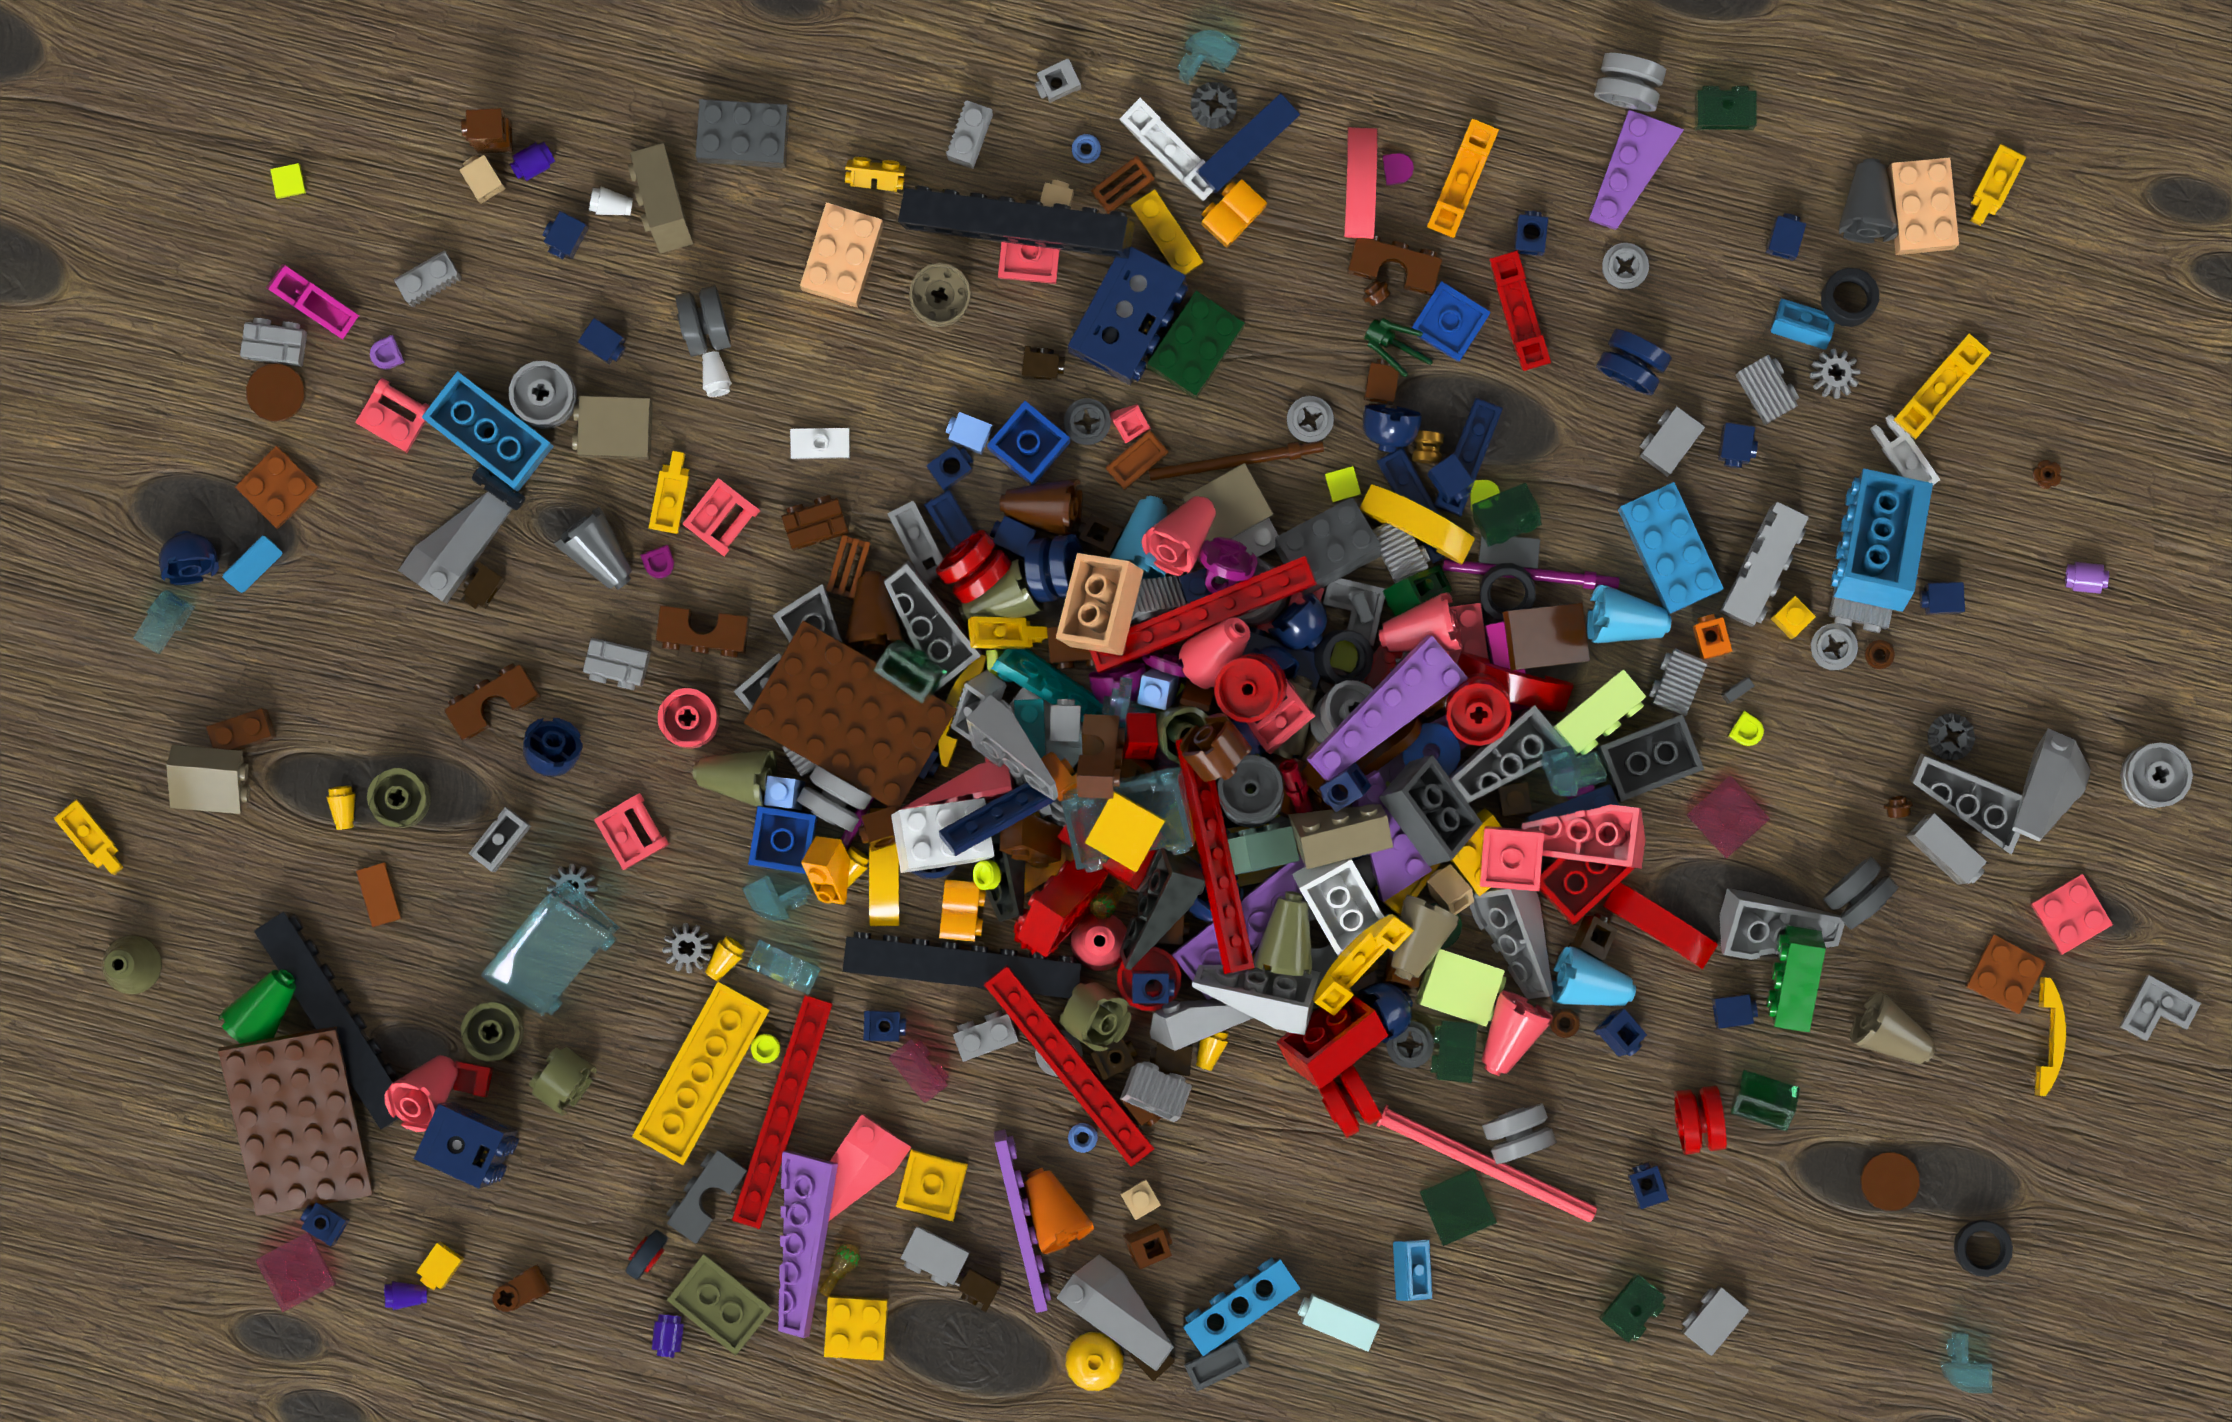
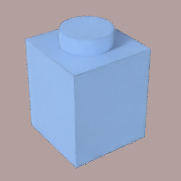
[945,412,993,455]
[1137,668,1179,710]
[764,776,805,811]

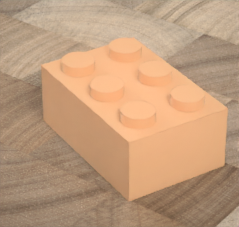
[1887,158,1959,255]
[800,202,884,308]
[1056,553,1144,656]

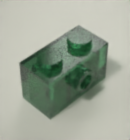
[1695,86,1757,130]
[1472,483,1542,547]
[873,639,947,703]
[1430,1020,1478,1083]
[1730,1070,1800,1132]
[1599,1273,1666,1343]

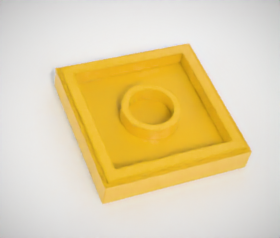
[1085,790,1166,872]
[896,1149,968,1222]

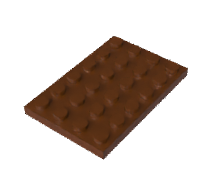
[744,620,957,811]
[218,1026,373,1216]

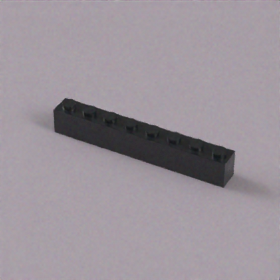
[898,185,1135,259]
[254,912,400,1130]
[842,931,1082,998]

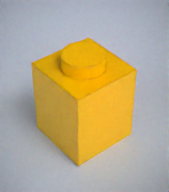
[1770,596,1816,639]
[416,1242,465,1290]

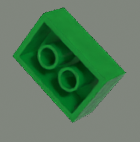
[1766,925,1826,1033]

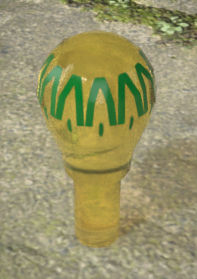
[1090,884,1128,919]
[819,1244,861,1297]

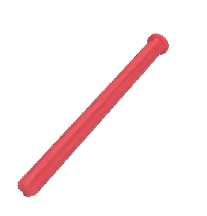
[1376,1104,1597,1222]

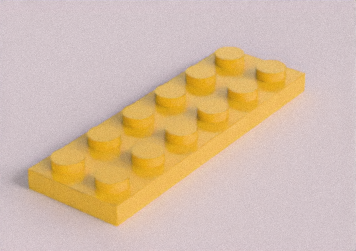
[632,982,770,1165]

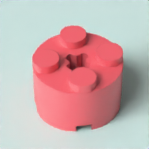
[658,688,719,749]

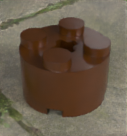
[1179,713,1252,782]

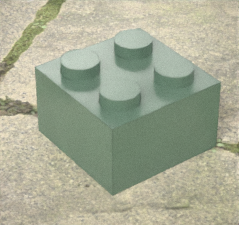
[1227,823,1300,875]

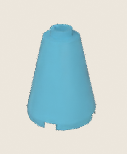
[1110,496,1167,580]
[1586,584,1672,643]
[1551,946,1636,1006]

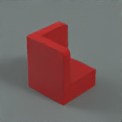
[1123,713,1158,759]
[453,1061,494,1097]

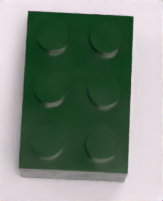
[1147,291,1245,400]

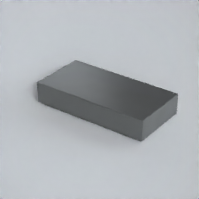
[1478,533,1540,569]
[1184,1339,1250,1391]

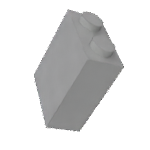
[1906,813,1987,885]

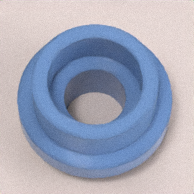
[1072,134,1101,164]
[1068,1123,1098,1153]

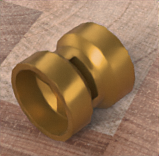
[1412,431,1444,464]

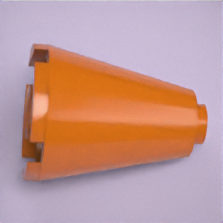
[1024,1168,1094,1254]

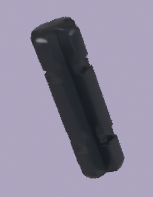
[472,466,526,511]

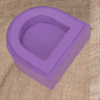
[370,335,405,370]

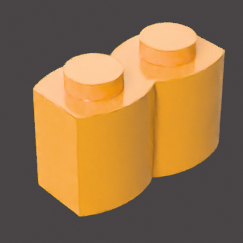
[1201,179,1267,248]
[939,879,986,942]

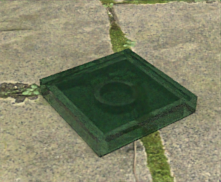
[1419,1168,1497,1246]

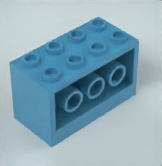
[1831,468,1933,612]

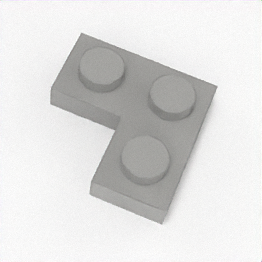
[1323,578,1385,647]
[2119,975,2201,1041]

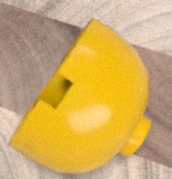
[1065,1332,1124,1391]

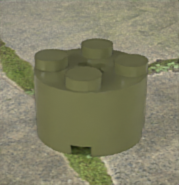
[367,768,431,828]
[1060,982,1131,1051]
[461,1002,524,1061]
[529,1047,597,1116]

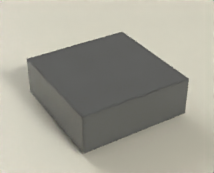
[1351,592,1374,625]
[1722,677,1755,704]

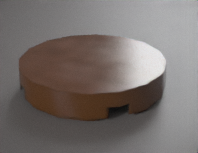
[246,363,305,422]
[1860,1152,1920,1211]

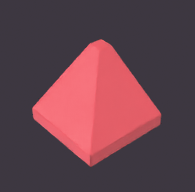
[1109,404,1151,443]

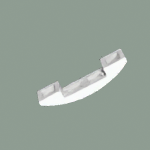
[1120,98,1213,201]

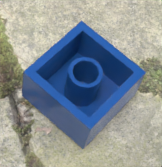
[987,401,1071,485]
[748,806,818,874]

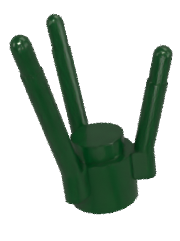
[1365,318,1433,377]

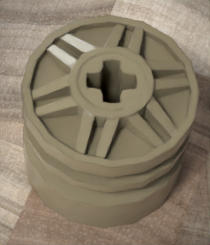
[909,263,971,328]

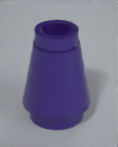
[384,1281,427,1310]

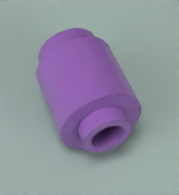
[2065,562,2109,594]

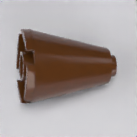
[1000,479,1083,536]
[845,571,904,655]

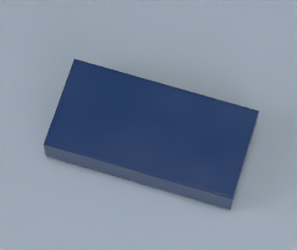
[924,490,975,550]

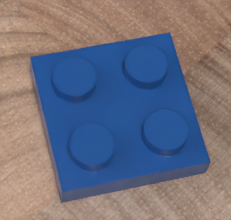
[1412,281,1491,363]

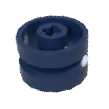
[1596,329,1672,396]
[1025,534,1084,603]

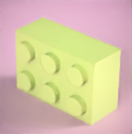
[1554,669,1646,756]

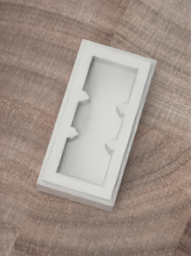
[790,428,850,459]

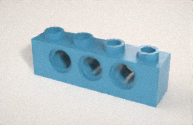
[1183,1257,1300,1356]

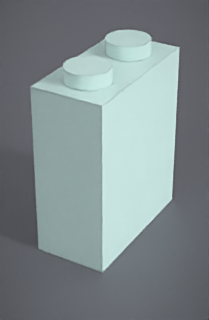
[1298,1293,1380,1352]

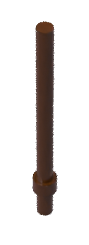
[1149,441,1324,481]

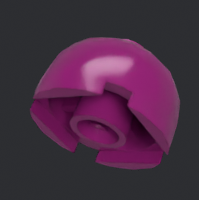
[1089,661,1147,712]

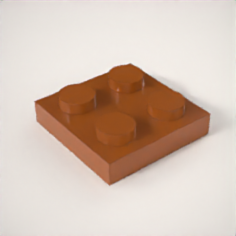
[235,446,319,529]
[1965,935,2046,1014]

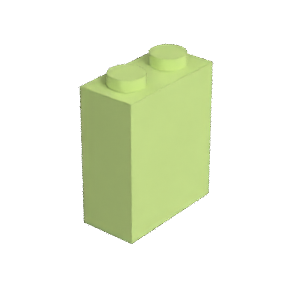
[1415,949,1506,1027]

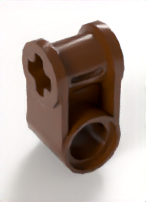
[492,1264,552,1312]

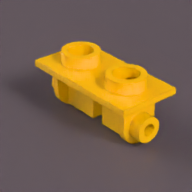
[845,157,906,192]

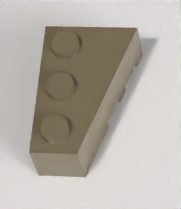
[628,143,693,254]
[1289,804,1393,869]

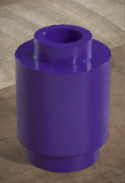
[509,141,555,181]
[651,1314,684,1358]

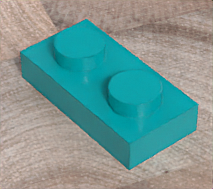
[1014,699,1046,758]

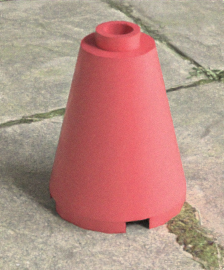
[1141,496,1216,576]
[1378,592,1462,652]
[1179,617,1250,689]
[1071,912,1127,971]
[1482,990,1553,1076]
[385,1055,459,1132]

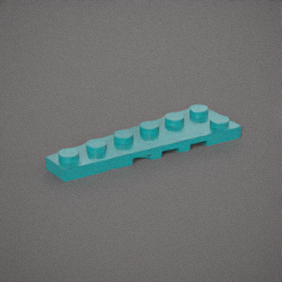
[991,648,1127,742]

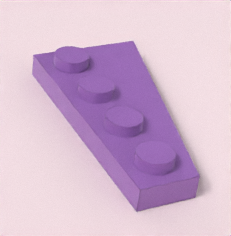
[1589,110,1684,230]
[1354,770,1432,902]

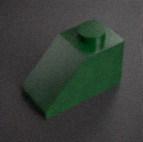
[1382,564,1453,617]

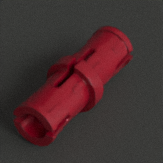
[1279,759,1313,813]

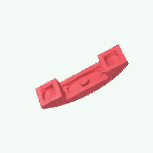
[1344,127,1377,239]

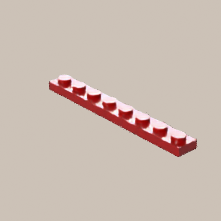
[1089,556,1317,674]
[1175,739,1255,974]
[984,965,1154,1167]
[732,995,833,1229]

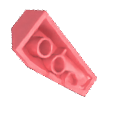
[899,757,1015,810]
[1521,804,1645,869]
[829,1114,912,1221]

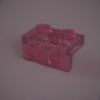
[889,1039,949,1103]

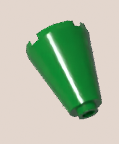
[219,969,296,1044]

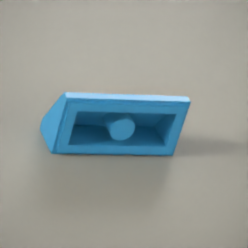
[1771,298,1835,349]
[222,536,282,593]
[1393,1240,1433,1301]

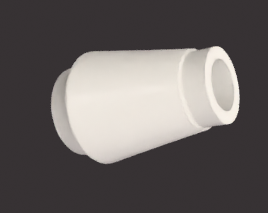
[589,186,633,216]
[702,351,732,397]

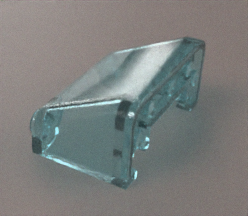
[1061,767,1195,872]
[481,881,620,1016]

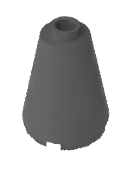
[1839,158,1898,243]
[554,507,632,590]

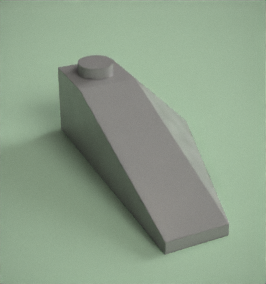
[398,492,512,604]
[966,695,1058,801]
[2012,728,2091,842]
[1469,887,1553,999]
[1719,888,1845,960]
[1192,965,1321,1035]
[1150,999,1253,1051]
[1057,1254,1174,1371]

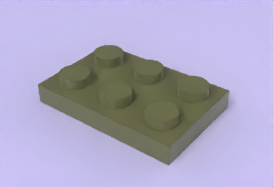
[667,1253,773,1356]

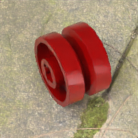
[936,530,1011,603]
[1214,653,1287,723]
[1446,673,1512,746]
[1117,947,1181,1011]
[1317,1065,1383,1139]
[1674,1085,1727,1155]

